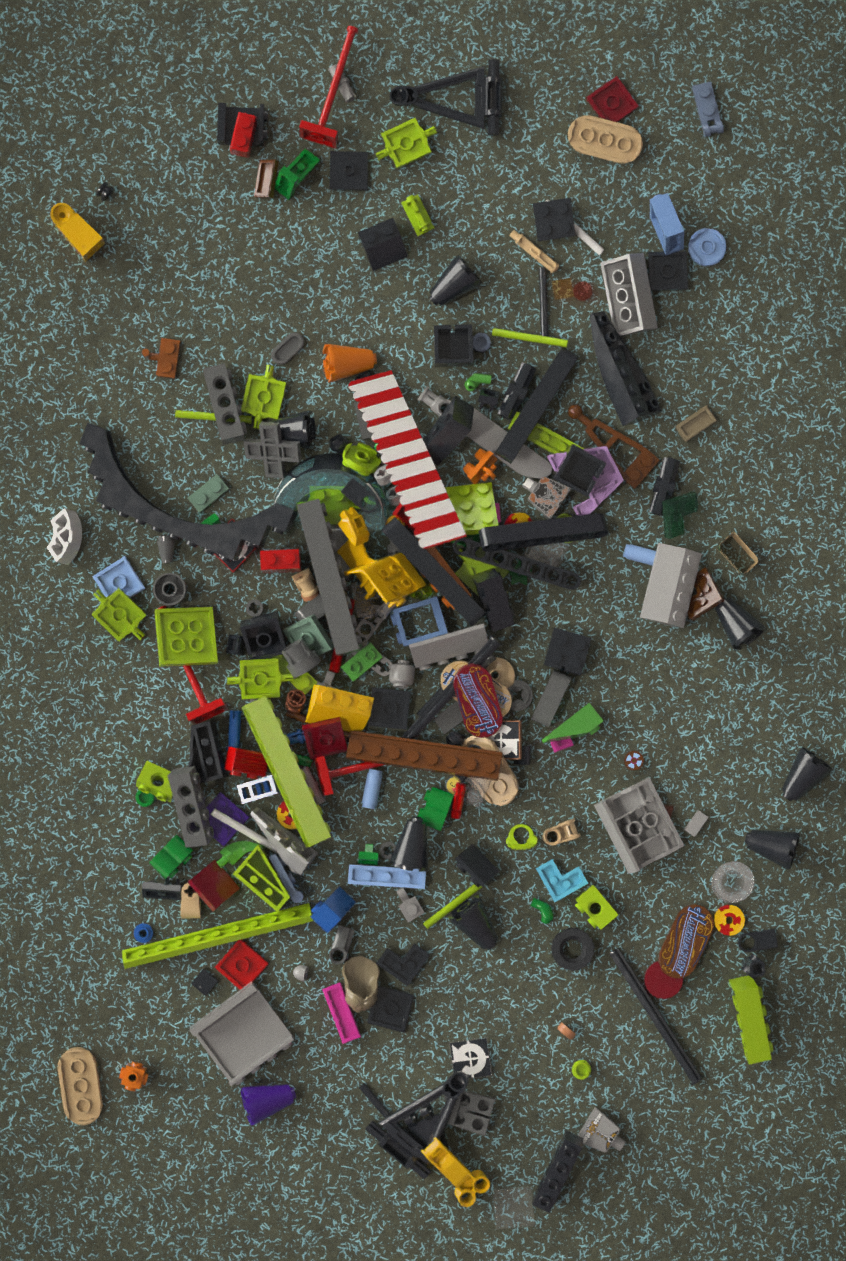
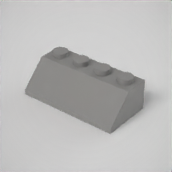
[600,253,658,336]
[640,543,702,628]
[409,624,488,671]

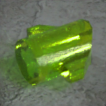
[409,579,432,601]

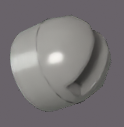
[293,965,309,982]

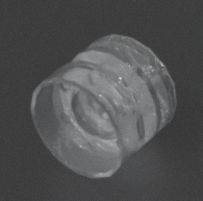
[711,861,754,903]

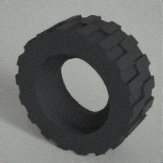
[551,927,594,971]

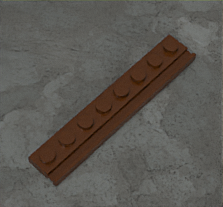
[346,730,503,781]

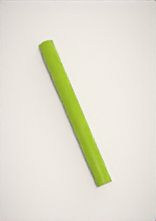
[492,328,568,347]
[175,410,252,423]
[423,884,482,929]

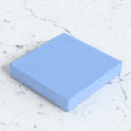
[92,556,146,598]

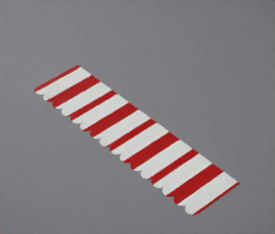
[348,370,467,549]

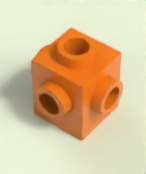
[119,1061,149,1091]

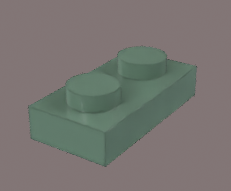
[188,474,229,513]

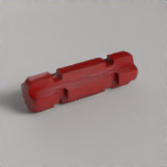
[450,782,466,819]

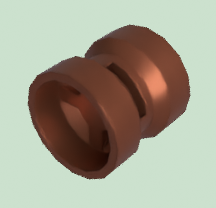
[285,689,306,714]

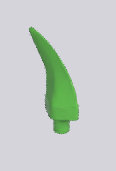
[216,841,266,868]

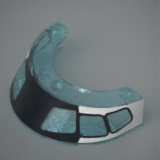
[273,453,387,533]

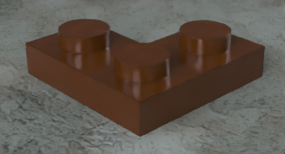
[687,567,725,621]

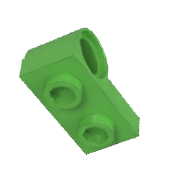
[341,642,383,682]

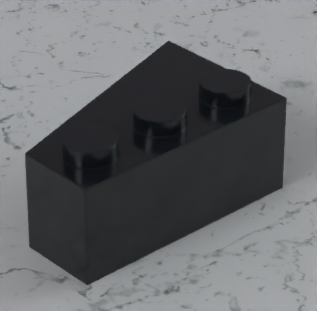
[422,396,474,466]
[472,568,516,632]
[186,721,228,787]

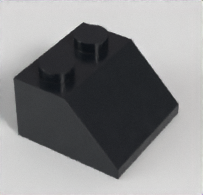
[358,218,408,271]
[240,611,287,660]

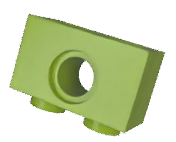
[136,761,173,802]
[575,884,618,930]

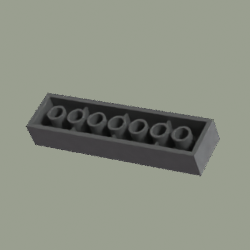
[297,499,362,657]

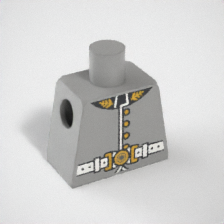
[578,1107,626,1153]

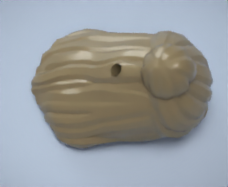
[342,956,380,1013]

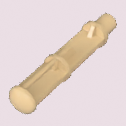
[509,230,559,273]

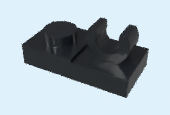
[142,878,182,900]

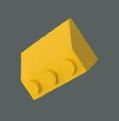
[305,685,374,732]

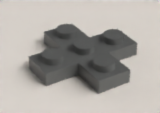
[243,422,302,478]

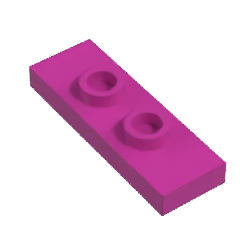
[322,982,361,1044]

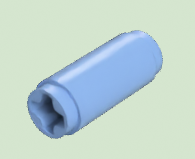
[623,544,656,566]
[362,769,383,809]

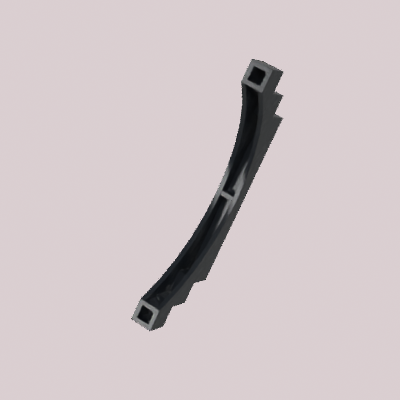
[79,423,298,562]

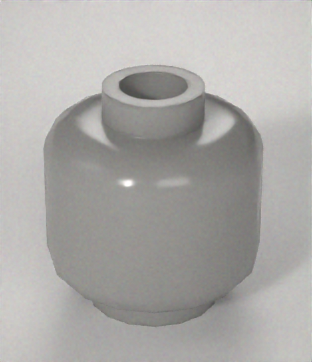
[389,660,415,689]

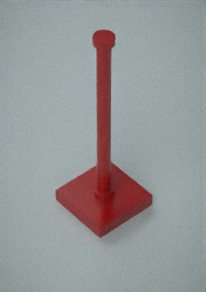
[299,26,358,149]
[158,606,229,725]
[314,756,384,796]

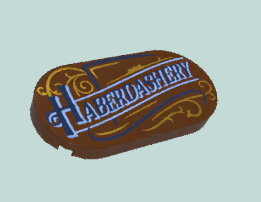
[658,905,714,978]

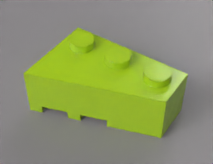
[233,844,290,912]

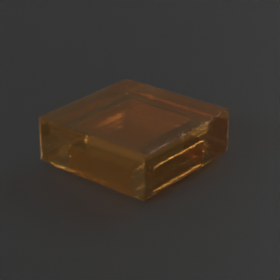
[551,278,574,301]

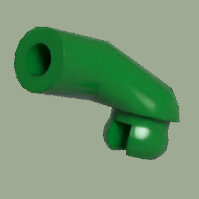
[530,898,554,924]

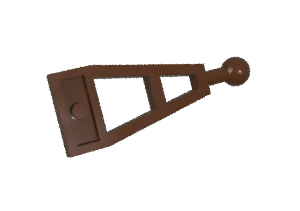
[568,404,660,489]

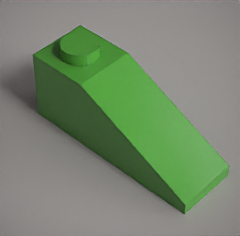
[542,703,603,743]

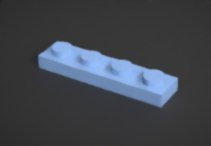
[348,864,426,889]

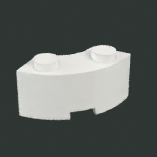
[47,508,82,565]

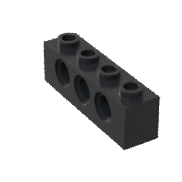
[532,1130,584,1213]

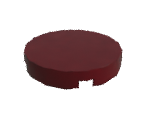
[644,961,683,999]

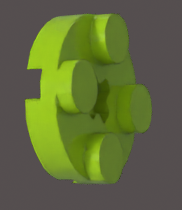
[342,443,381,476]

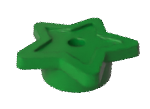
[507,561,532,585]

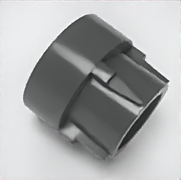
[153,573,187,606]
[282,638,321,678]

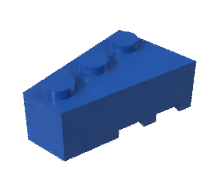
[311,886,356,933]

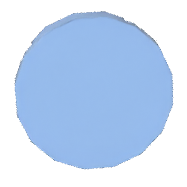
[688,228,726,266]

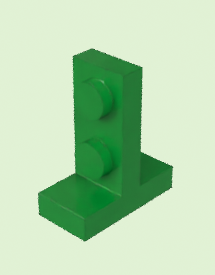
[275,148,320,200]

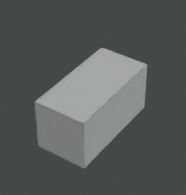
[684,810,708,837]

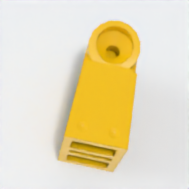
[50,203,105,261]

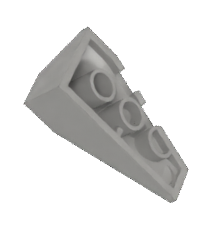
[250,807,318,875]

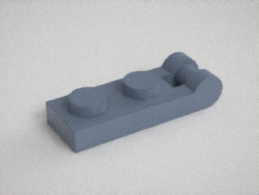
[692,81,724,137]
[269,853,304,903]

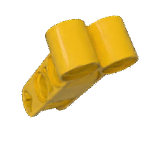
[421,1137,490,1207]

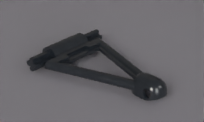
[390,59,503,136]
[365,1071,469,1179]

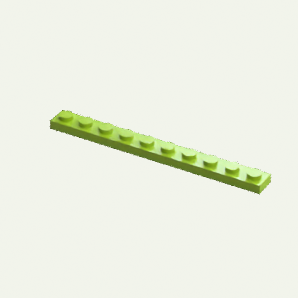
[122,903,313,969]

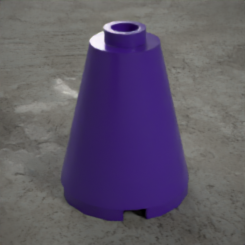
[241,1084,296,1126]

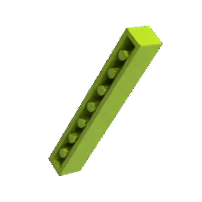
[242,696,331,848]

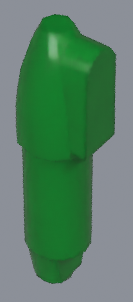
[296,754,313,767]

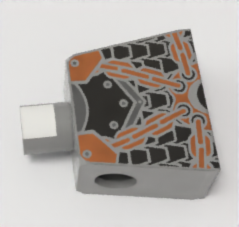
[522,476,571,519]

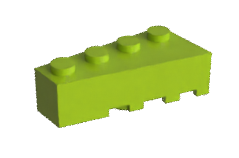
[729,975,773,1064]

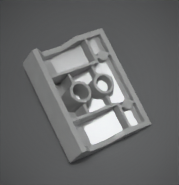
[594,777,684,874]

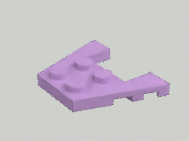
[547,446,624,516]

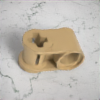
[292,568,319,597]
[542,818,581,845]
[181,882,201,919]

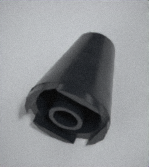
[429,255,482,306]
[269,411,316,449]
[715,597,766,651]
[782,747,833,802]
[390,816,428,872]
[745,830,800,870]
[448,895,498,950]

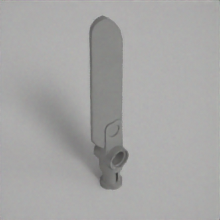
[417,386,552,479]

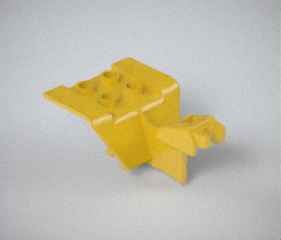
[337,507,426,608]

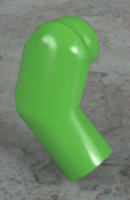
[465,373,491,392]

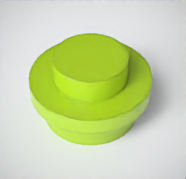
[572,1060,591,1080]

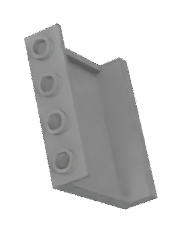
[189,981,294,1086]

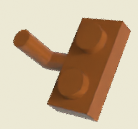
[142,338,181,379]

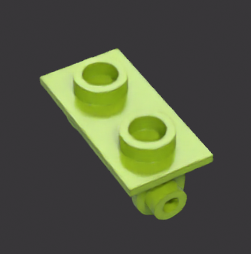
[401,195,435,236]

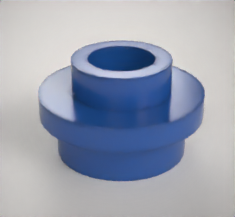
[134,923,153,943]

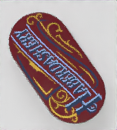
[453,664,502,738]

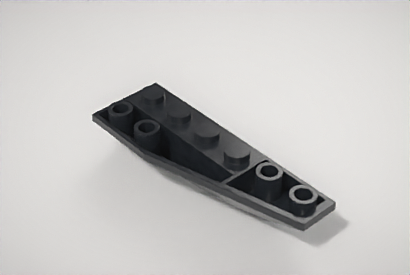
[590,311,662,426]

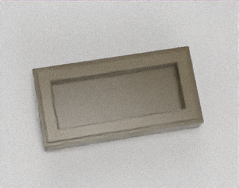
[675,405,717,443]

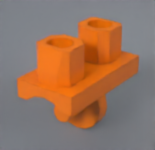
[463,449,498,484]

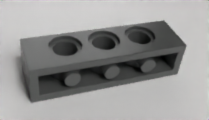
[203,363,247,445]
[168,766,214,847]

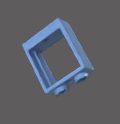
[650,193,684,255]
[390,597,448,647]

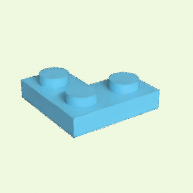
[536,859,588,902]

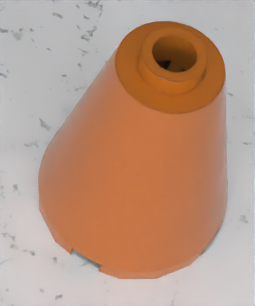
[323,344,377,382]

